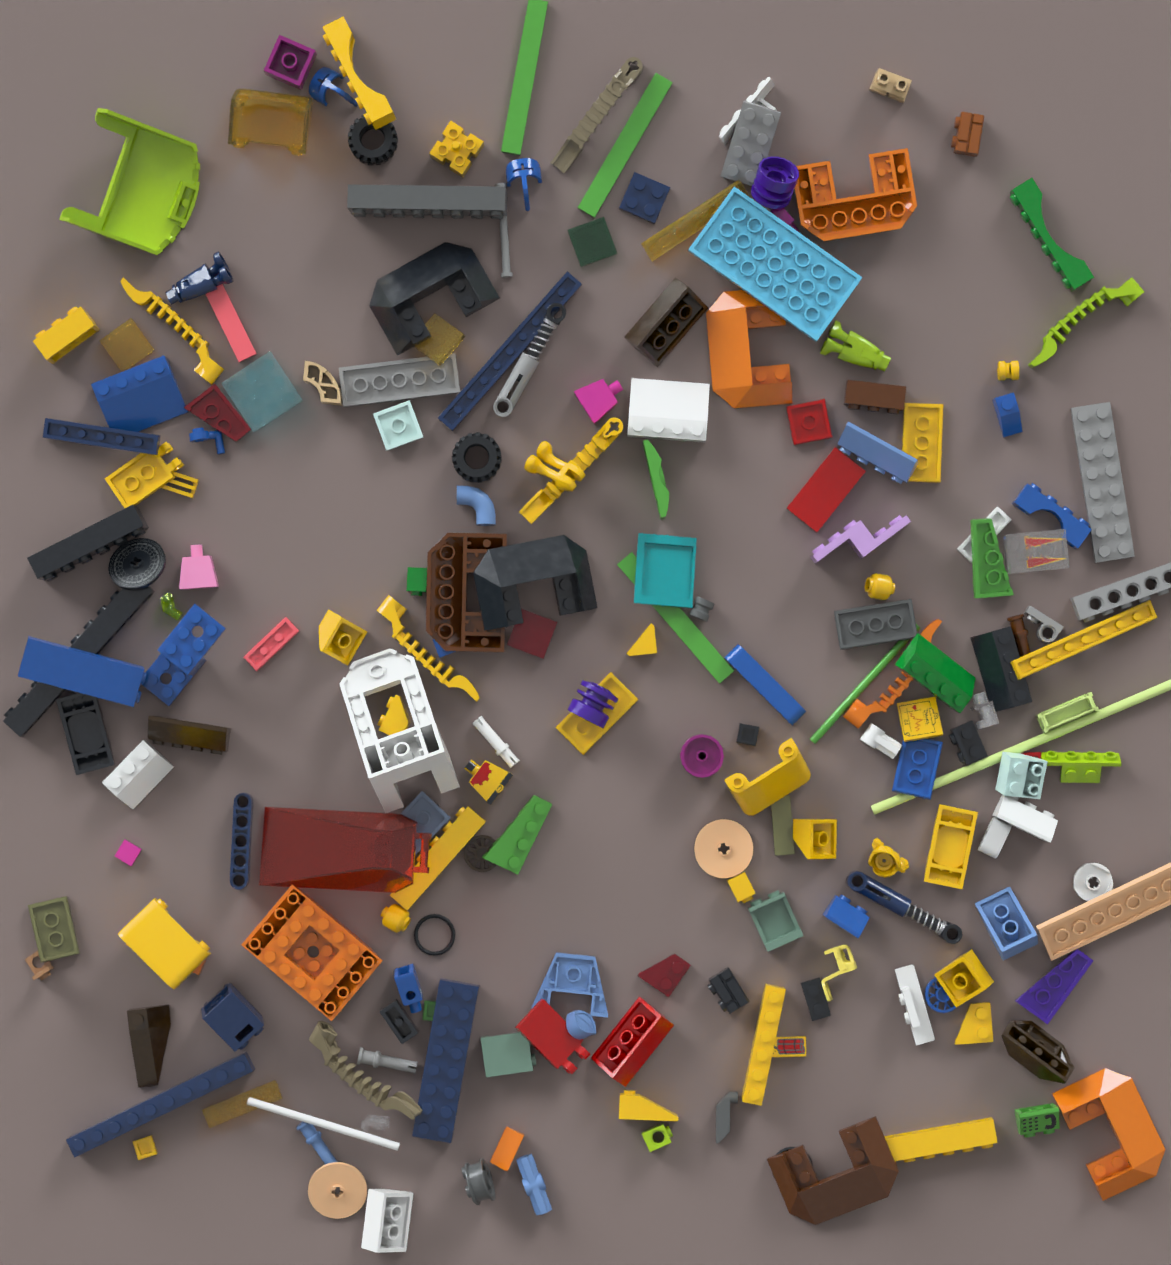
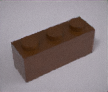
[844,380,906,414]

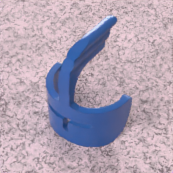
[309,67,358,107]
[506,158,542,211]

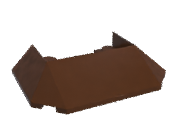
[426,533,507,652]
[767,1116,899,1225]

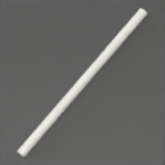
[247,1097,400,1151]

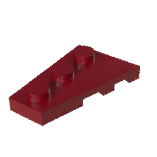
[184,384,252,442]

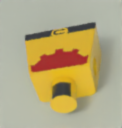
[464,759,513,805]

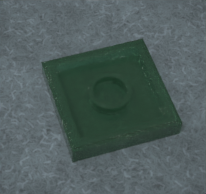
[567,217,617,267]

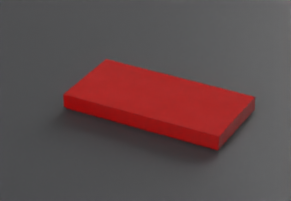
[786,447,866,533]

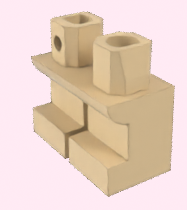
[869,68,912,103]

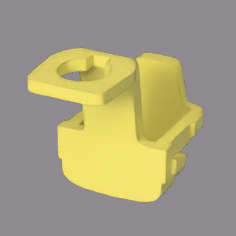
[822,944,857,1002]

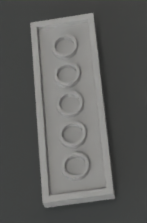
[339,353,460,407]

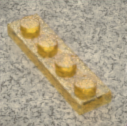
[202,1079,283,1128]

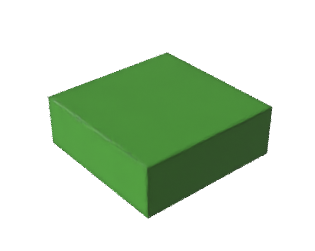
[422,1000,436,1021]

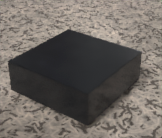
[736,723,759,746]

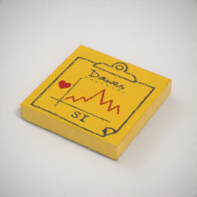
[897,697,943,742]

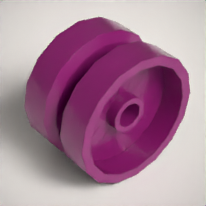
[680,734,724,778]

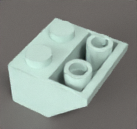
[995,752,1048,799]

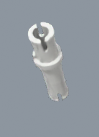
[472,716,520,769]

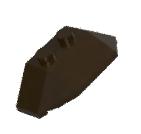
[1001,1020,1074,1084]

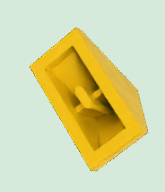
[626,623,657,656]

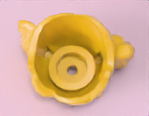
[868,838,909,878]

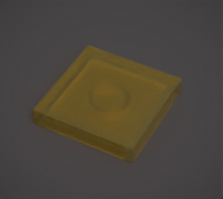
[414,313,465,366]
[99,318,154,372]

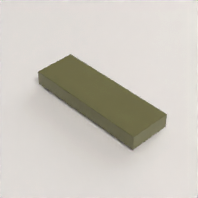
[771,795,795,856]

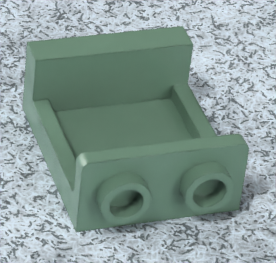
[748,890,804,952]
[481,1032,537,1077]

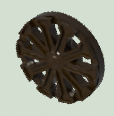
[464,835,496,872]

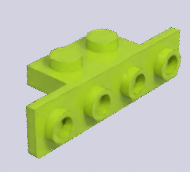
[1041,751,1122,783]

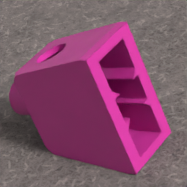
[574,379,623,424]

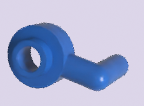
[189,428,225,454]

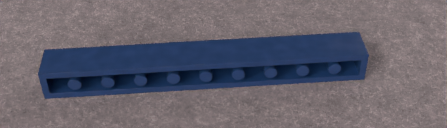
[66,1051,255,1158]

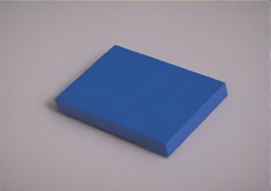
[892,738,943,800]

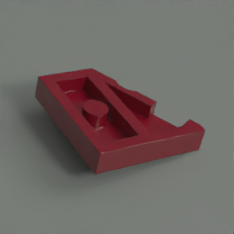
[637,953,691,997]

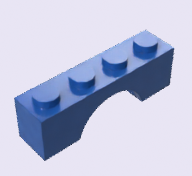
[1012,483,1092,550]

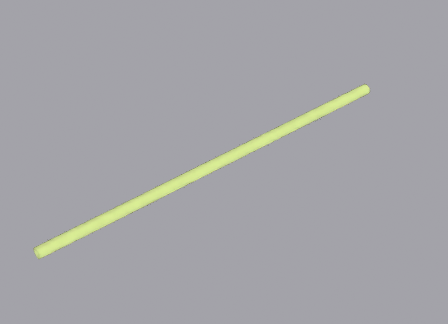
[871,680,1171,815]

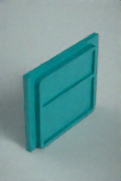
[634,533,697,608]

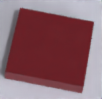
[507,609,557,659]

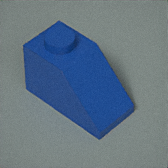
[992,392,1023,438]

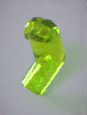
[161,592,183,621]

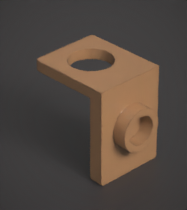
[25,951,54,981]

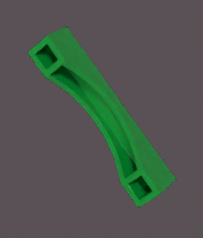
[1010,178,1094,292]

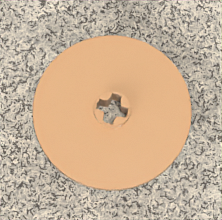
[694,819,753,878]
[308,1162,367,1219]

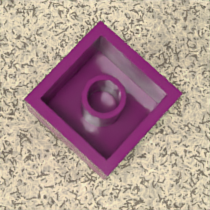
[264,35,317,90]

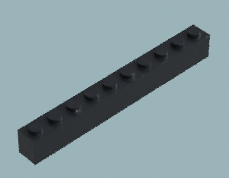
[3,586,155,737]

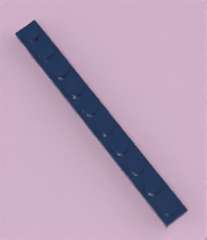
[438,271,582,431]

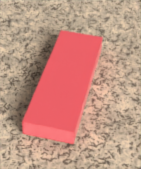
[243,617,299,672]

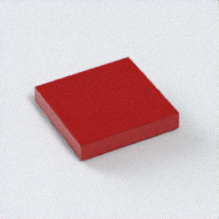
[786,399,832,445]

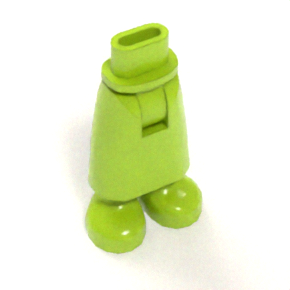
[820,320,891,372]

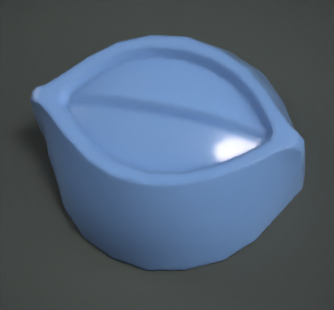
[566,1010,597,1040]

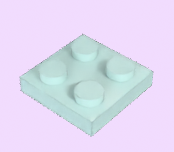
[373,400,424,451]

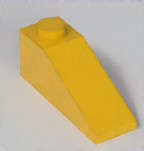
[619,1090,678,1121]

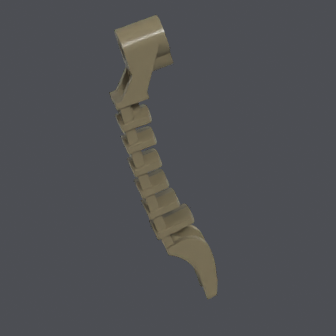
[550,57,643,173]
[309,1021,422,1120]

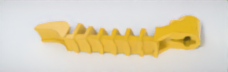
[121,277,224,385]
[377,595,480,702]

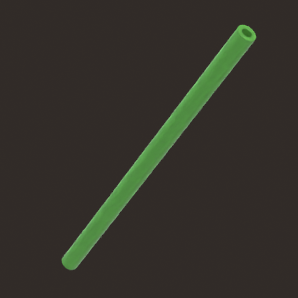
[810,624,920,744]

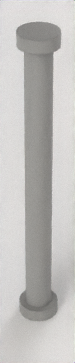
[495,183,513,278]

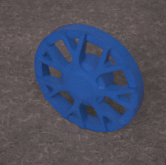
[925,977,956,1013]

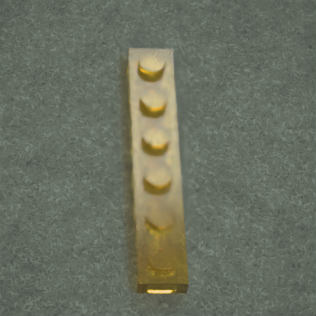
[641,180,750,261]

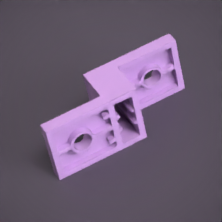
[810,515,911,563]

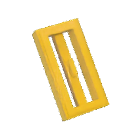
[161,472,199,498]

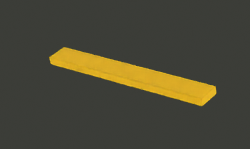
[1011,600,1158,680]

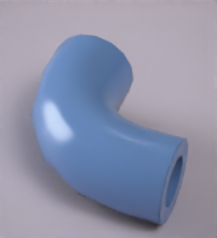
[457,486,496,526]

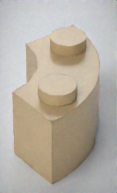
[303,361,342,406]

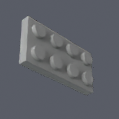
[721,101,781,186]

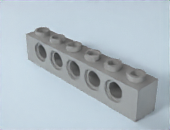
[1070,562,1171,623]

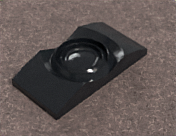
[56,693,115,775]

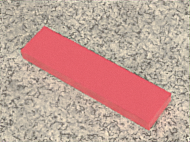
[206,284,257,363]

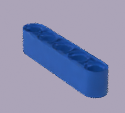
[724,644,806,726]

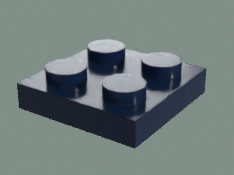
[619,172,670,224]

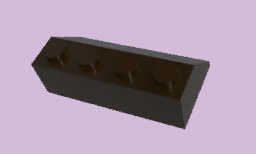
[624,278,708,367]
[148,716,231,755]

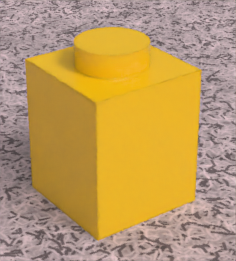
[727,872,756,903]

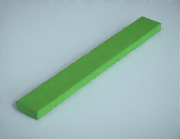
[501,0,548,156]
[578,73,673,218]
[617,552,734,684]

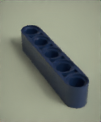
[230,793,253,890]

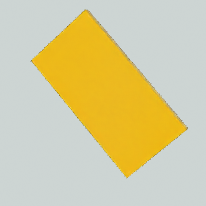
[902,403,943,483]
[555,672,639,755]

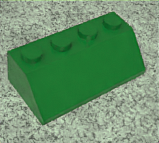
[895,633,976,713]

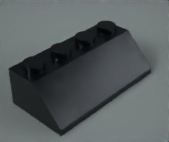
[970,626,1032,713]

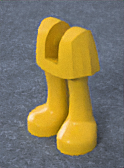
[524,441,586,492]

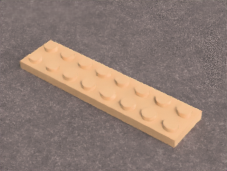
[1036,863,1171,961]

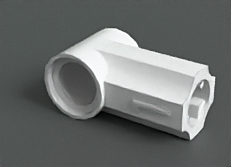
[860,723,902,759]

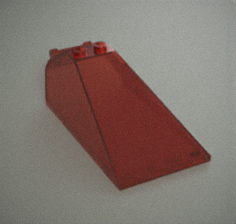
[259,807,432,893]

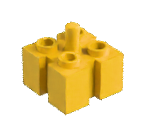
[429,120,484,178]

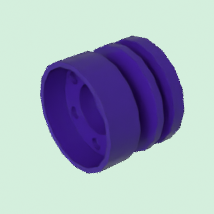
[751,157,799,209]
[567,680,618,728]

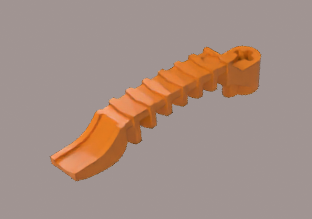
[843,619,942,729]

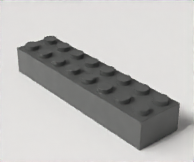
[347,184,508,219]

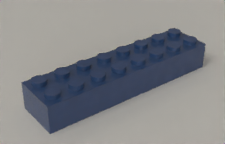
[412,978,479,1143]

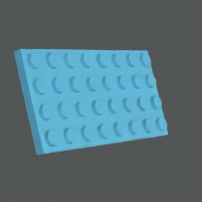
[688,187,862,342]

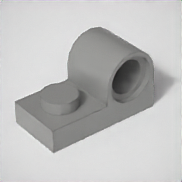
[1024,606,1064,643]

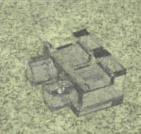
[970,692,999,730]

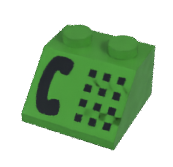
[1014,1103,1060,1137]

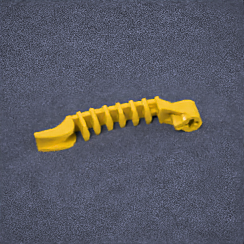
[519,418,623,524]

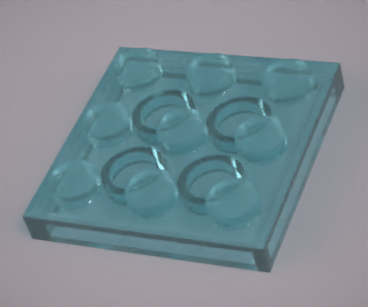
[221,351,303,433]

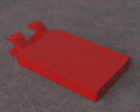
[515,999,590,1074]

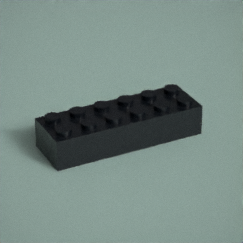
[27,505,149,582]

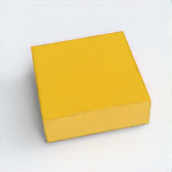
[132,1135,158,1160]

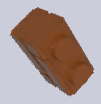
[951,112,984,157]

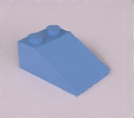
[975,887,1038,961]

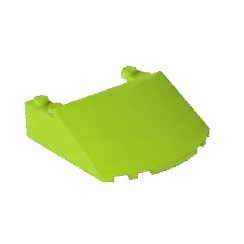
[59,108,200,255]

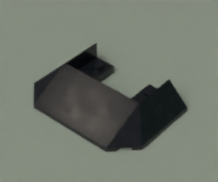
[369,242,500,356]
[473,535,598,631]

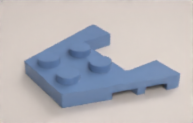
[532,952,608,1018]

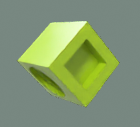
[642,1122,673,1152]

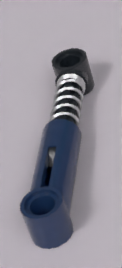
[846,871,963,944]

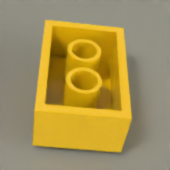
[33,306,100,364]

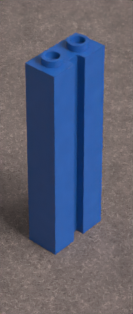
[18,636,147,707]

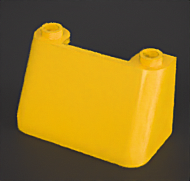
[724,738,811,816]
[118,898,211,989]

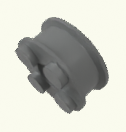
[461,1158,496,1205]

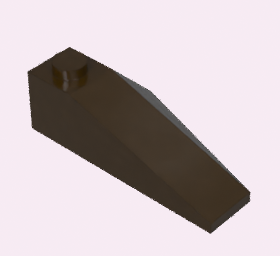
[127,1004,171,1088]

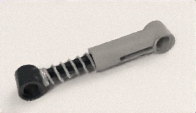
[493,303,566,417]

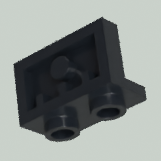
[949,720,988,766]

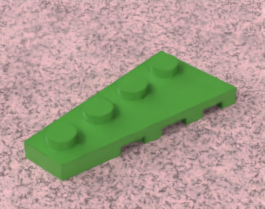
[970,518,1014,598]
[482,795,552,875]

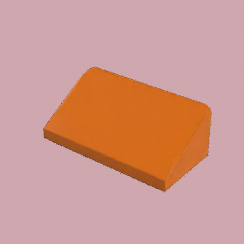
[490,1126,524,1172]

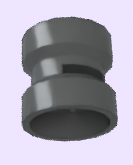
[689,596,715,622]

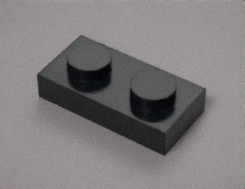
[801,977,831,1021]

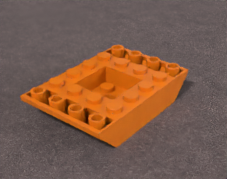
[241,884,383,1021]

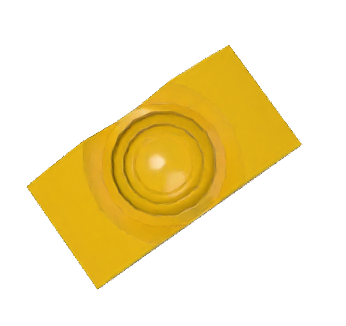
[923,804,978,889]

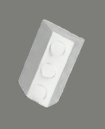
[102,740,174,809]
[992,795,1058,843]
[361,1189,413,1253]

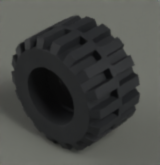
[348,115,398,166]
[452,432,502,483]

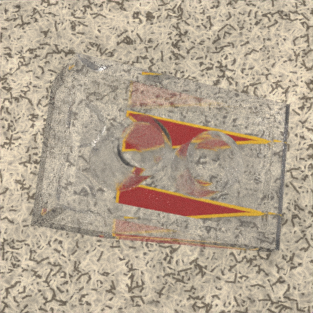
[1003,529,1069,575]

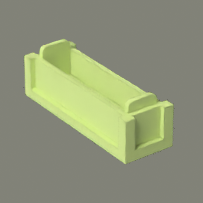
[1035,692,1099,733]

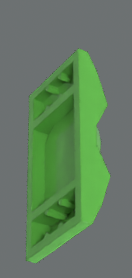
[643,440,669,520]

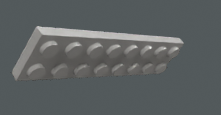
[1070,402,1135,563]

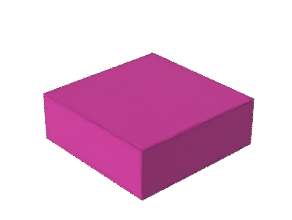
[115,839,142,866]

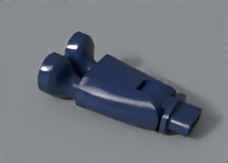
[165,251,234,305]

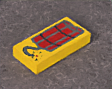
[772,1036,806,1057]

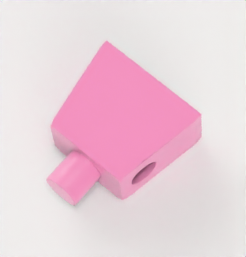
[179,545,219,590]

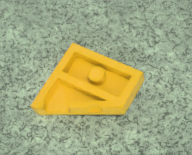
[955,1002,993,1045]

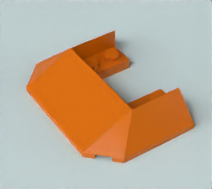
[795,148,917,242]
[706,290,792,409]
[1052,1068,1166,1201]

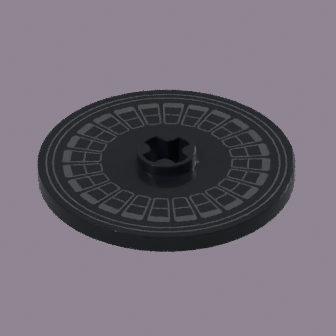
[108,538,166,590]

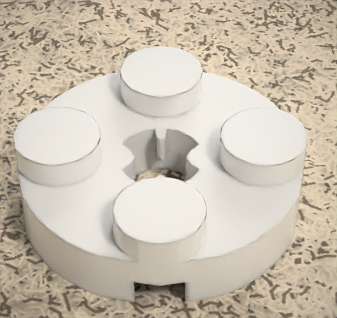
[1073,863,1113,901]

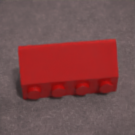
[591,996,674,1087]

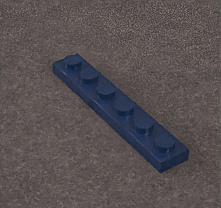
[43,418,161,455]

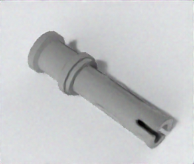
[357,1047,418,1074]

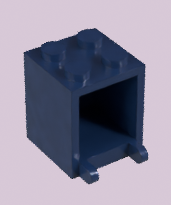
[201,983,264,1052]

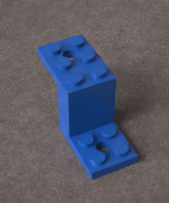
[142,604,226,706]

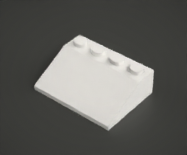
[627,378,710,443]

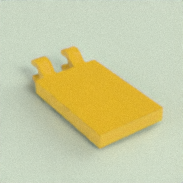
[105,442,184,508]

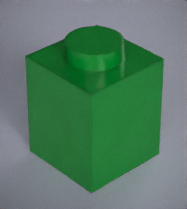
[406,567,427,596]

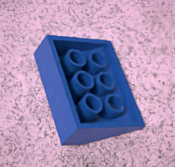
[91,355,188,432]

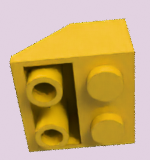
[377,695,410,736]

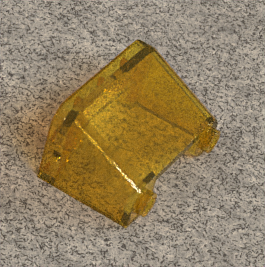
[228,89,313,155]

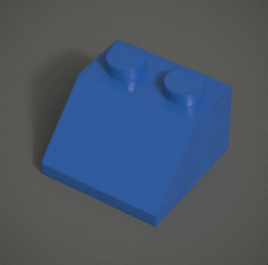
[822,894,870,938]

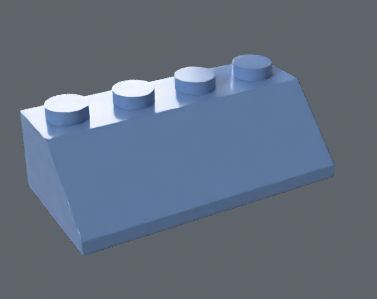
[838,422,918,484]

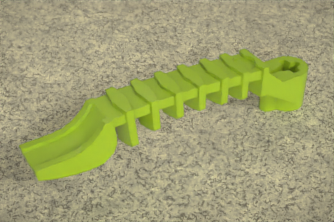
[1028,277,1145,368]

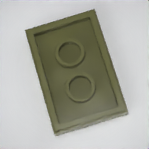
[28,896,80,963]

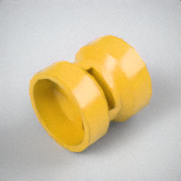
[997,361,1019,381]

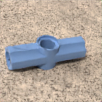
[516,1153,552,1216]

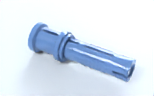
[296,1122,337,1165]

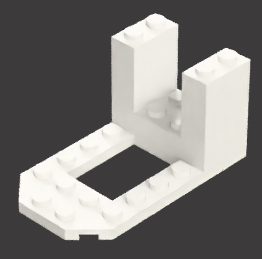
[339,649,460,814]

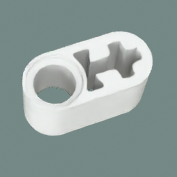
[978,817,1012,859]

